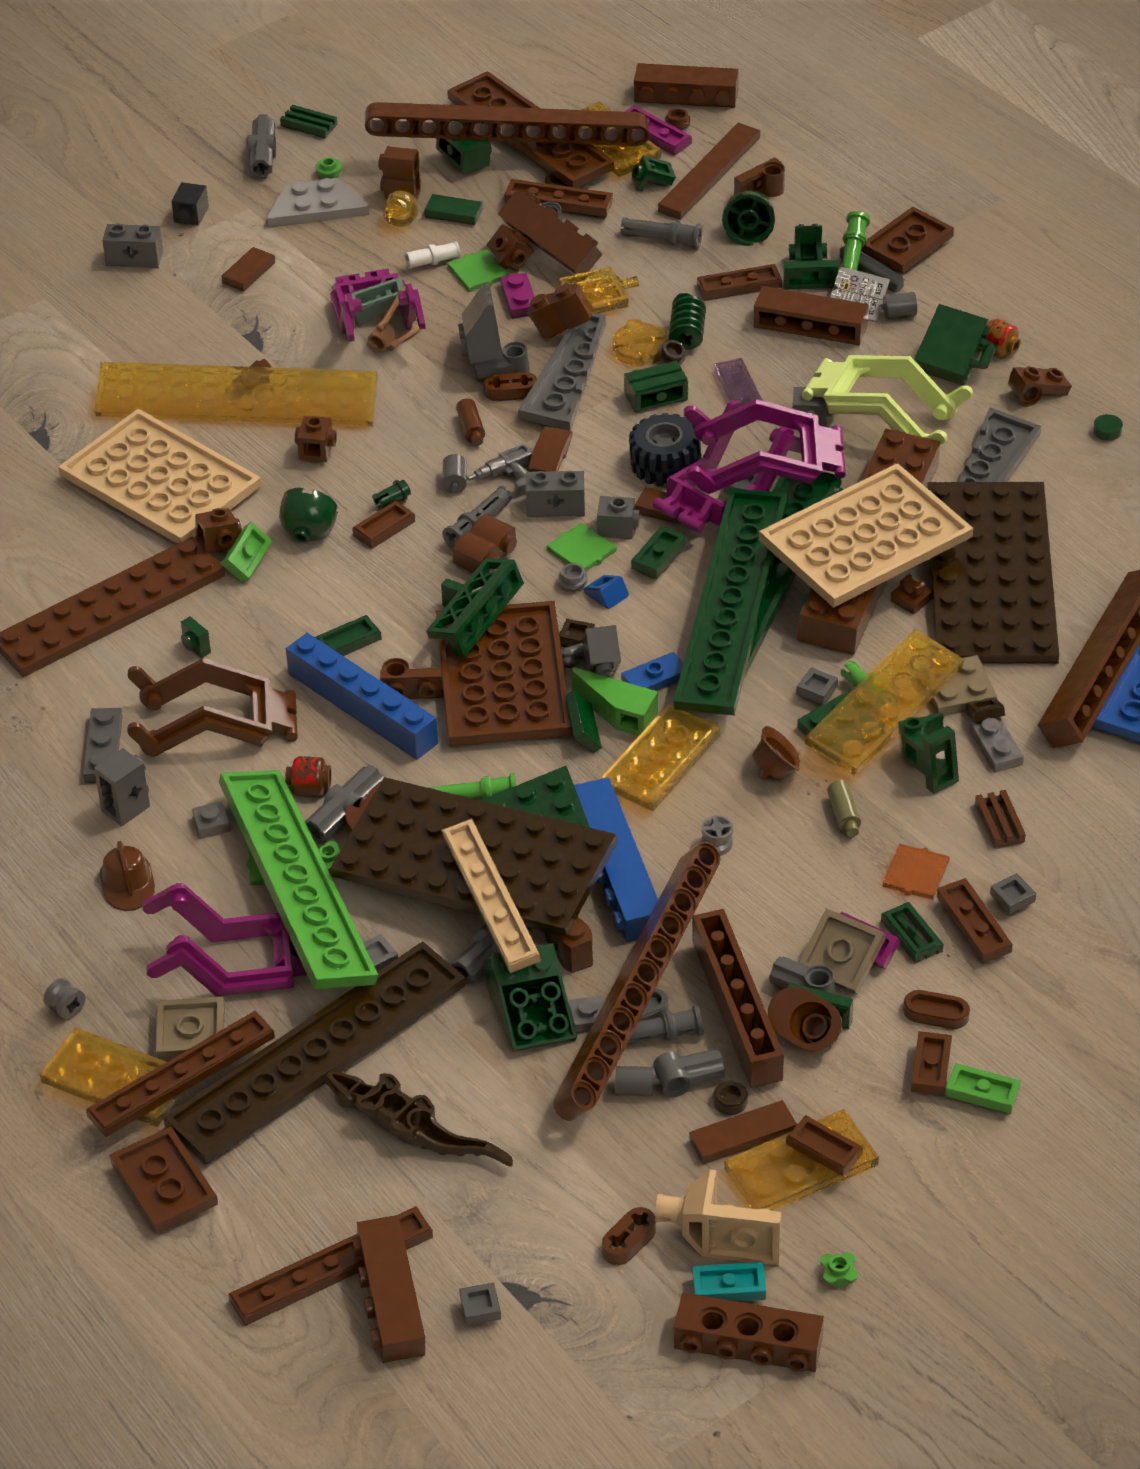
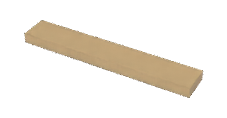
[442,819,541,973]

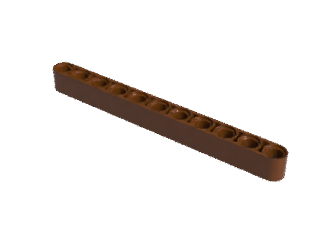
[365,102,649,146]
[554,842,721,1121]

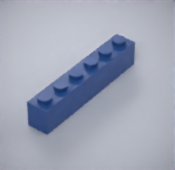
[285,633,439,760]
[574,777,658,942]

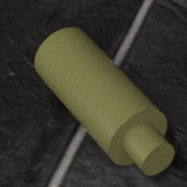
[827,780,861,837]

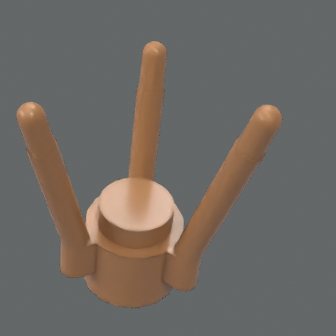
[368,286,420,352]

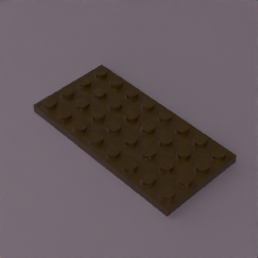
[927,482,1059,664]
[330,777,617,937]

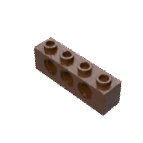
[674,1293,824,1372]

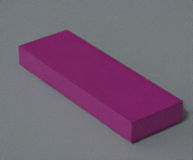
[625,105,692,155]

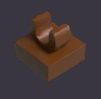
[891,574,933,614]

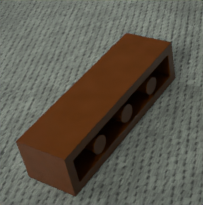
[634,63,739,108]
[498,189,602,280]
[754,286,869,346]
[351,1215,425,1363]

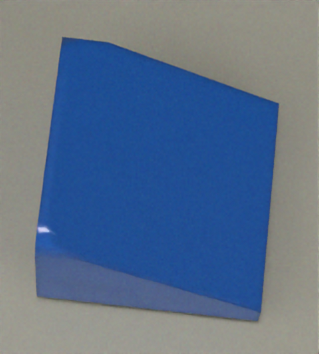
[583,575,629,609]

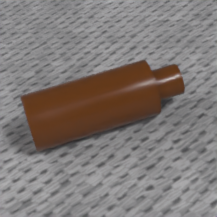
[456,398,485,446]

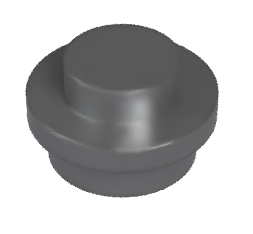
[558,563,588,590]

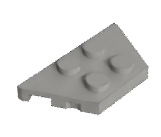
[267,178,369,227]

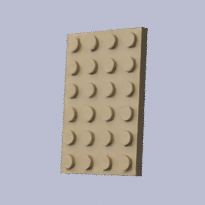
[58,409,262,544]
[759,463,974,608]

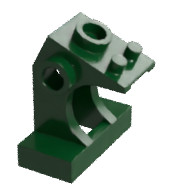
[783,224,839,290]
[898,713,959,794]

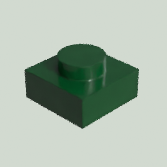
[181,616,211,658]

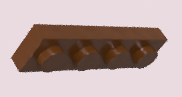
[504,179,613,217]

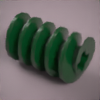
[668,293,706,349]

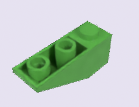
[572,667,658,737]

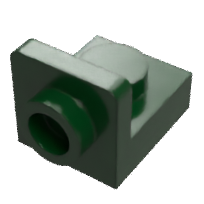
[632,155,676,191]

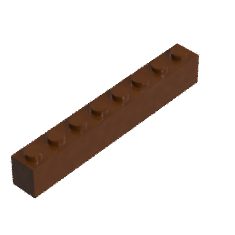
[1038,570,1140,748]

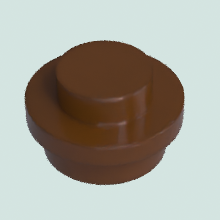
[665,108,690,130]

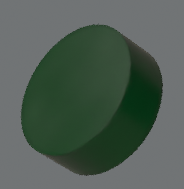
[1093,414,1123,440]

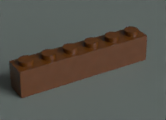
[692,909,784,1088]

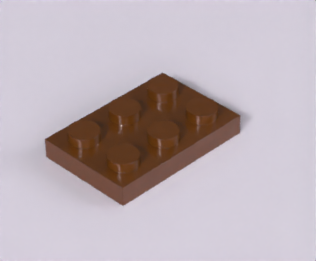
[861,206,954,274]
[109,1126,218,1234]

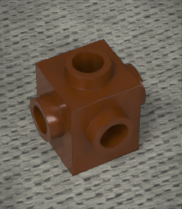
[486,224,534,271]
[295,416,337,462]
[195,508,242,553]

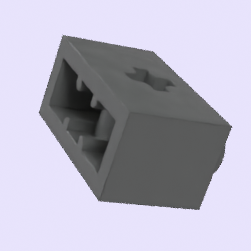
[102,223,163,268]
[526,470,585,517]
[581,625,621,677]
[94,748,150,826]

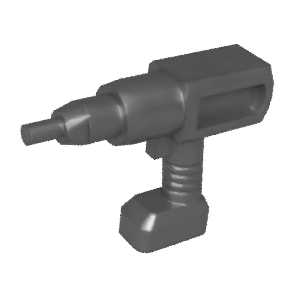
[467,444,532,497]

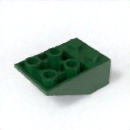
[482,943,577,1051]

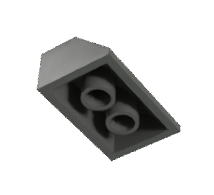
[458,282,503,364]

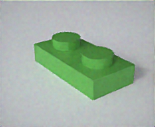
[222,522,272,583]
[945,1063,1021,1114]

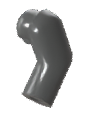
[561,644,584,668]

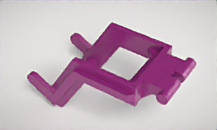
[330,268,426,342]
[684,399,846,494]
[653,400,801,533]
[142,883,307,996]

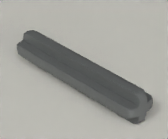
[839,245,905,291]

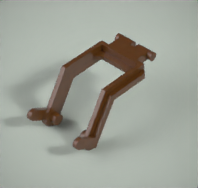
[127,658,298,757]

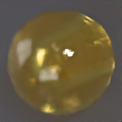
[383,190,419,227]

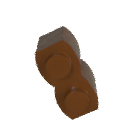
[378,146,421,203]
[527,283,593,339]
[453,514,517,574]
[544,916,593,973]

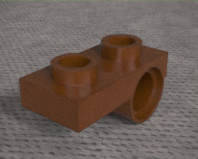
[734,157,785,197]
[1008,366,1072,406]
[380,658,443,699]

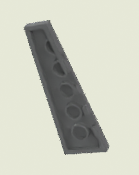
[518,312,606,431]
[959,407,1042,482]

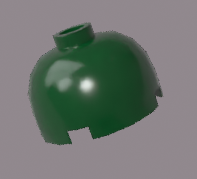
[722,190,775,246]
[279,487,338,542]

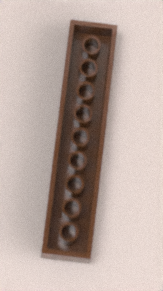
[797,428,941,655]

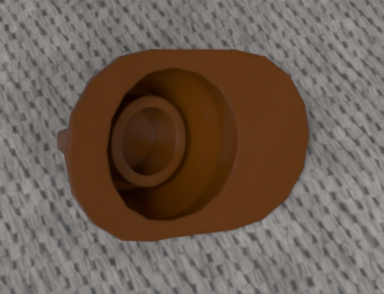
[752,726,800,781]
[100,841,155,911]
[768,987,842,1052]

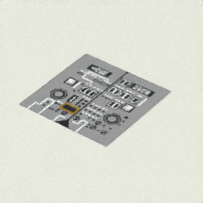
[830,266,890,321]

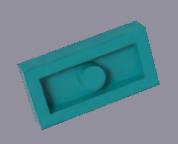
[692,1262,766,1301]

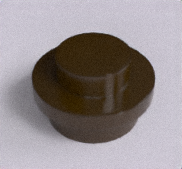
[658,340,686,365]

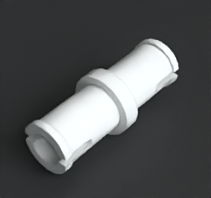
[404,241,461,269]

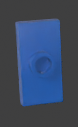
[621,652,683,691]

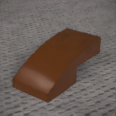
[528,426,573,472]

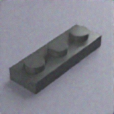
[83,708,123,783]

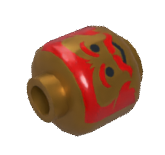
[981,318,1021,359]

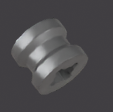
[702,815,733,855]
[43,978,86,1020]

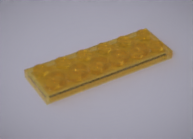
[805,629,964,776]

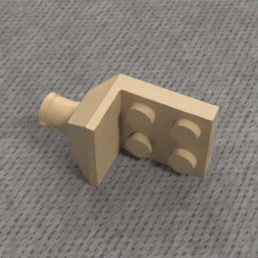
[655,1169,782,1266]

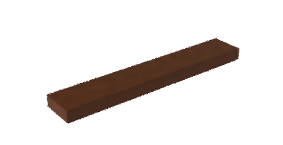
[658,123,760,219]
[86,1011,275,1137]
[228,1206,433,1326]

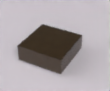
[559,619,595,647]
[966,697,1005,722]

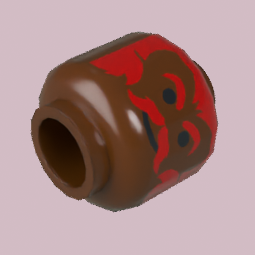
[285,756,332,797]

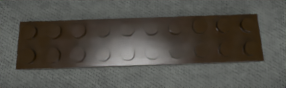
[163,941,466,1165]

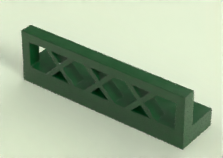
[426,558,524,657]

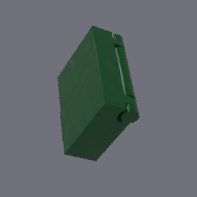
[914,304,996,385]

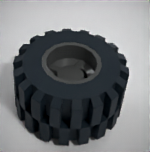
[629,413,702,486]

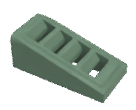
[351,277,403,325]

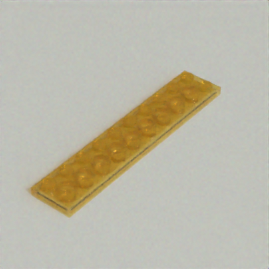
[94,362,378,426]

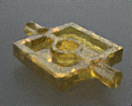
[559,267,639,314]

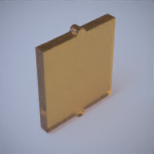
[883,844,950,900]

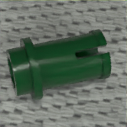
[372,480,411,510]

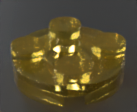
[613,319,667,366]

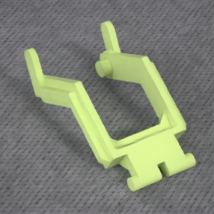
[801,355,973,446]

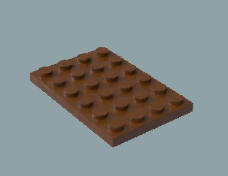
[436,601,572,746]

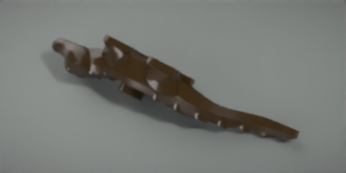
[324,1070,513,1167]

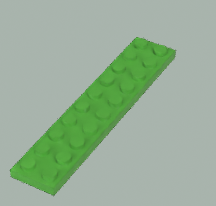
[219,770,378,989]

